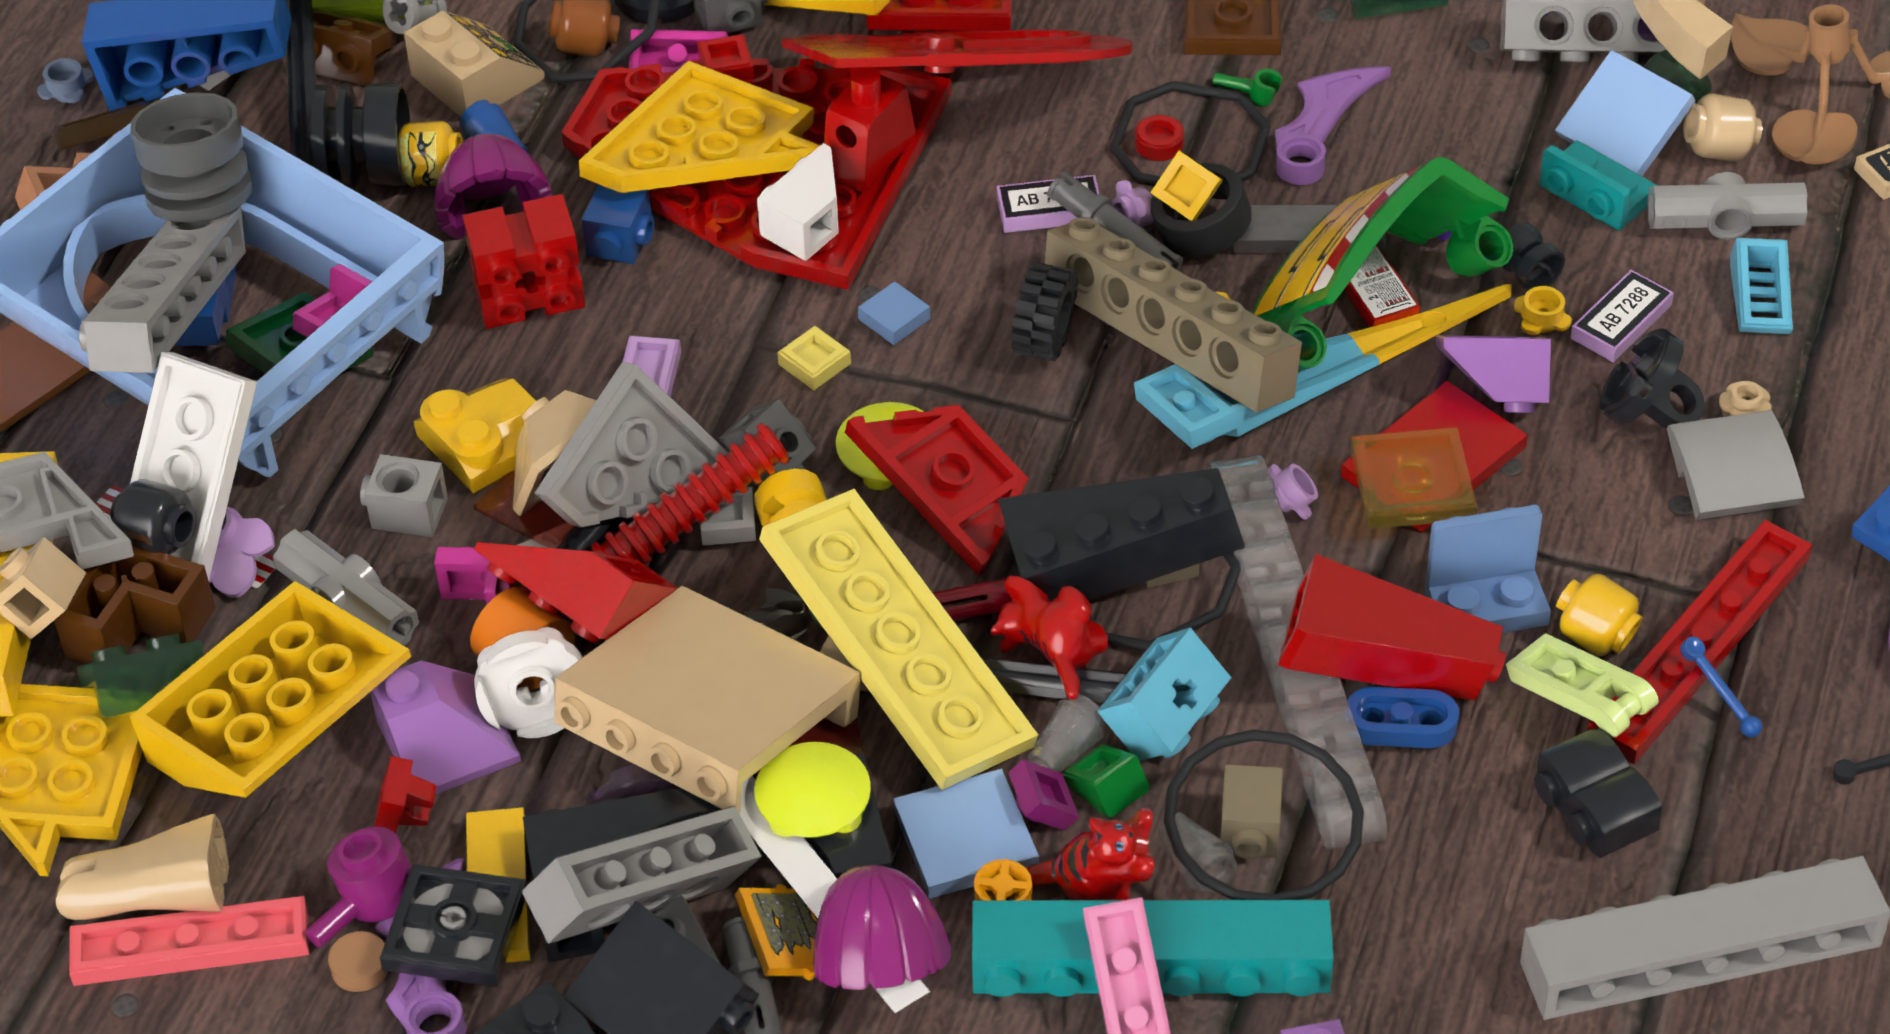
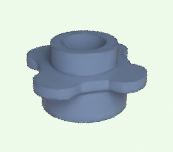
[37,58,94,103]

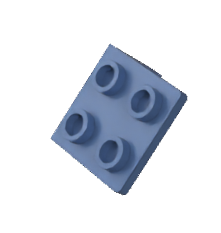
[1424,505,1551,633]

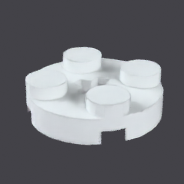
[474,627,583,738]

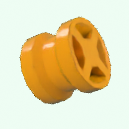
[974,859,1032,901]

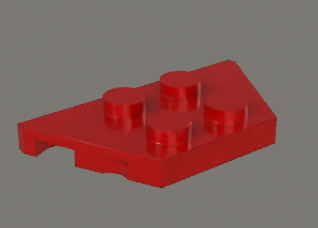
[844,405,1029,576]

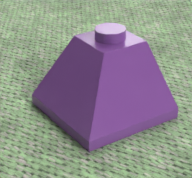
[1436,335,1551,413]
[370,661,521,794]

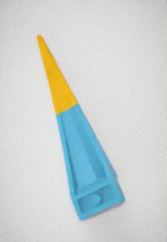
[1134,284,1512,449]

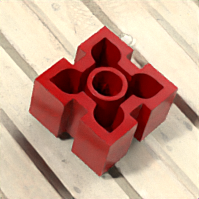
[462,194,586,329]

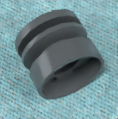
[130,92,252,223]

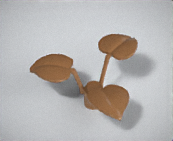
[1731,4,1890,164]

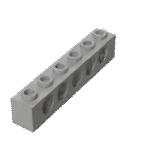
[79,206,246,373]

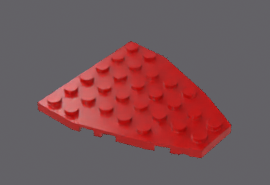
[561,59,952,290]

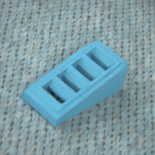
[1730,238,1793,334]

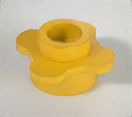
[1514,286,1572,335]

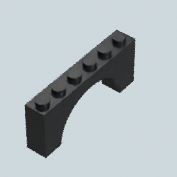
[523,753,892,963]

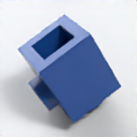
[582,184,654,264]

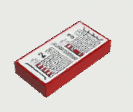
[1344,244,1420,328]

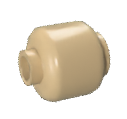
[1683,93,1762,162]

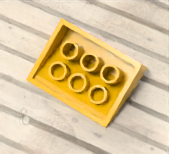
[129,581,411,798]

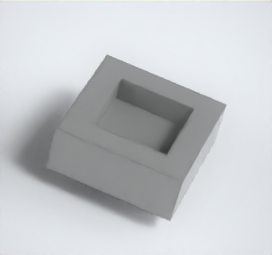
[700,487,756,545]

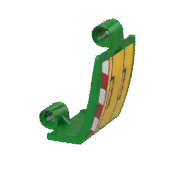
[1251,157,1513,373]

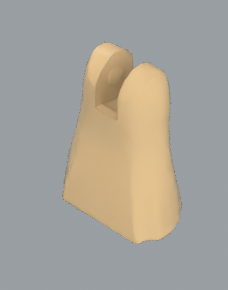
[56,813,229,920]

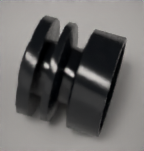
[308,83,411,187]

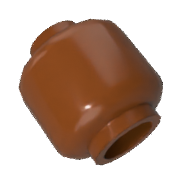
[548,0,620,57]

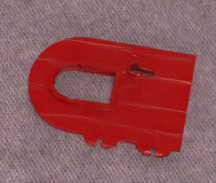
[782,29,1133,73]

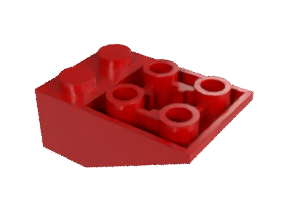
[473,542,678,644]

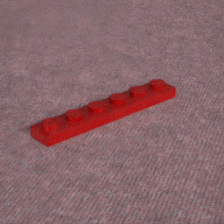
[1587,520,1813,765]

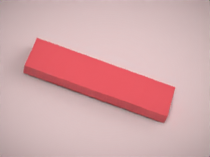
[70,896,310,986]

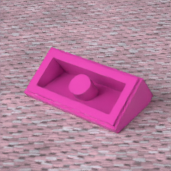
[629,30,728,73]

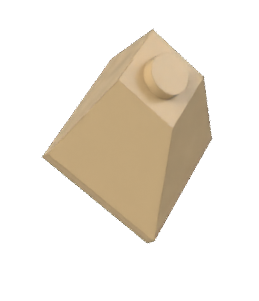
[513,390,596,516]

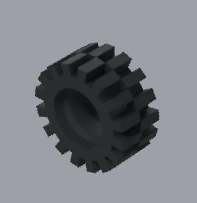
[1011,261,1078,362]

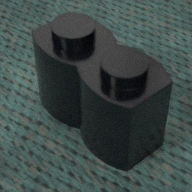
[1534,727,1662,858]

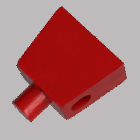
[824,67,916,193]

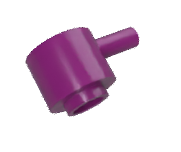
[305,827,412,948]

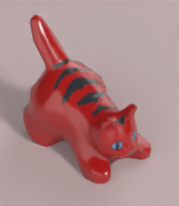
[990,576,1109,700]
[1026,808,1155,900]

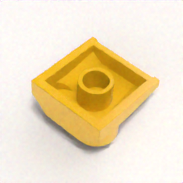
[413,378,536,494]

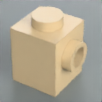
[0,537,86,639]

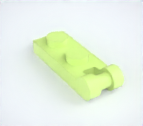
[1506,633,1659,738]

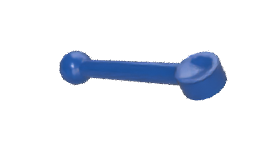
[1680,636,1762,738]

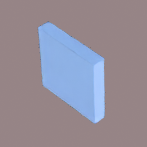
[1555,50,1695,176]
[893,769,1039,899]

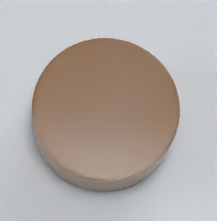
[328,931,389,992]

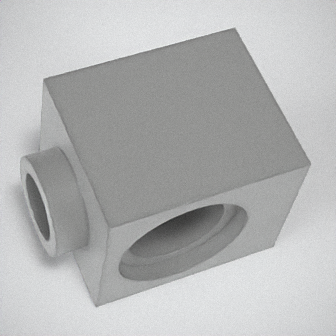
[360,454,448,538]

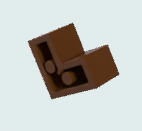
[54,546,216,672]

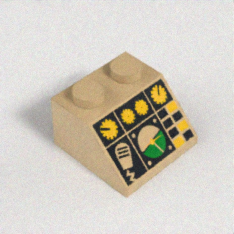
[404,10,545,117]

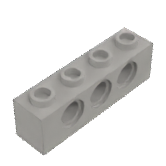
[1500,0,1680,64]
[522,806,762,944]

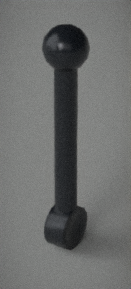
[1833,754,1890,784]

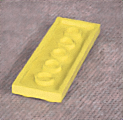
[759,489,1038,790]

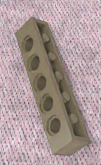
[1045,217,1302,412]

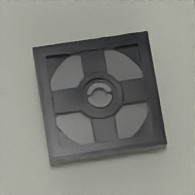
[380,864,527,987]

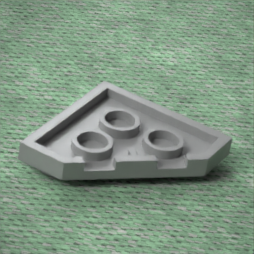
[534,362,728,527]

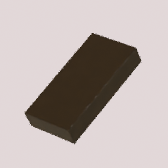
[52,101,150,149]

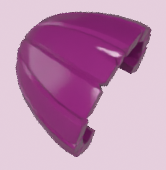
[435,133,552,239]
[813,865,951,990]

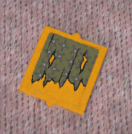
[735,884,818,981]

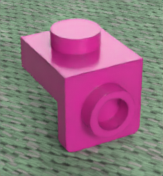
[293,264,372,337]
[434,547,515,604]

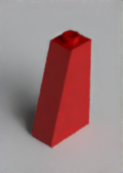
[1278,554,1506,701]

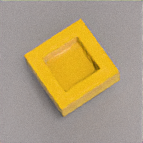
[1150,151,1223,221]

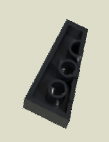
[998,468,1245,601]

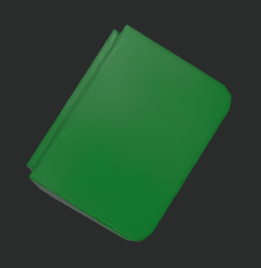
[1063,744,1149,818]

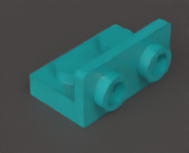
[1539,140,1658,231]

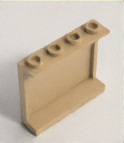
[554,586,861,813]

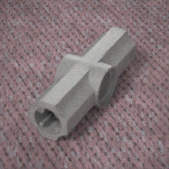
[1648,172,1808,240]
[273,529,419,646]

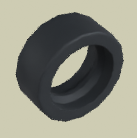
[1151,163,1251,258]

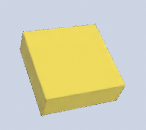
[777,326,851,391]

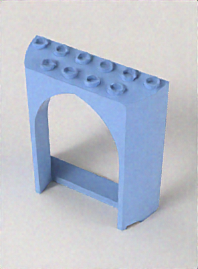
[0,87,444,477]

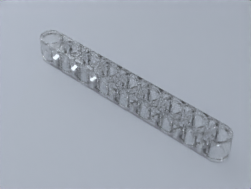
[1206,454,1387,850]

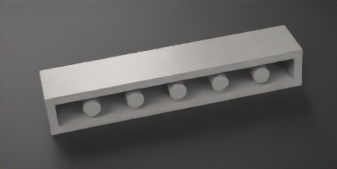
[1520,856,1890,1020]

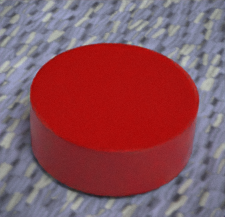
[1135,115,1184,161]

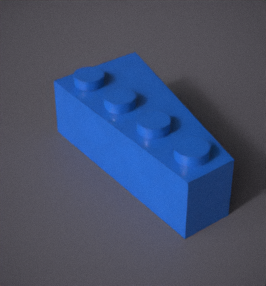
[81,0,291,111]

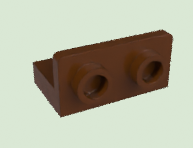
[283,8,397,85]

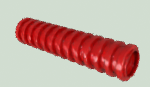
[591,423,789,564]

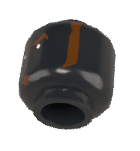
[110,479,197,555]

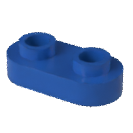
[1344,687,1459,748]

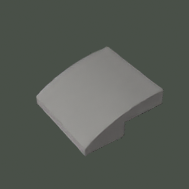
[1667,410,1805,520]

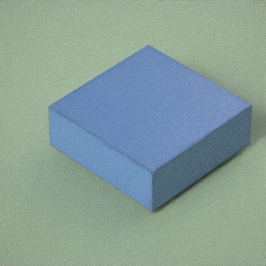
[858,281,931,345]

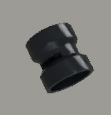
[1502,222,1565,291]

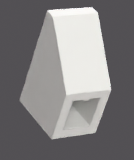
[757,143,839,261]

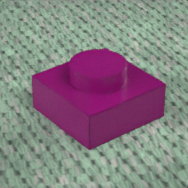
[1008,759,1080,831]

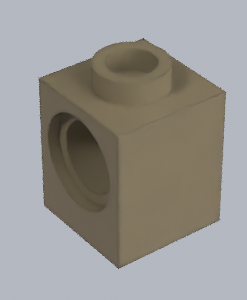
[1220,764,1283,859]

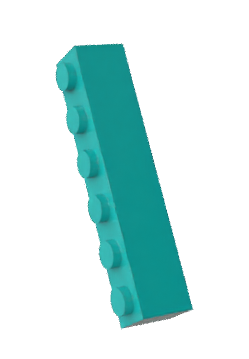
[972,900,1333,997]

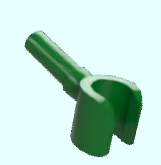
[1213,69,1282,107]

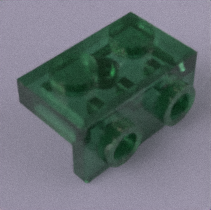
[77,634,204,717]

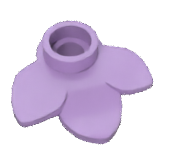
[209,507,275,598]

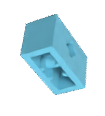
[1097,628,1231,761]

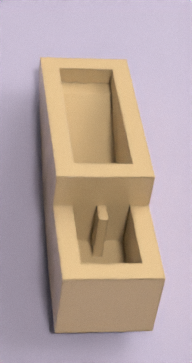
[1632,0,1733,79]

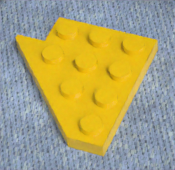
[579,61,820,193]
[0,684,154,876]

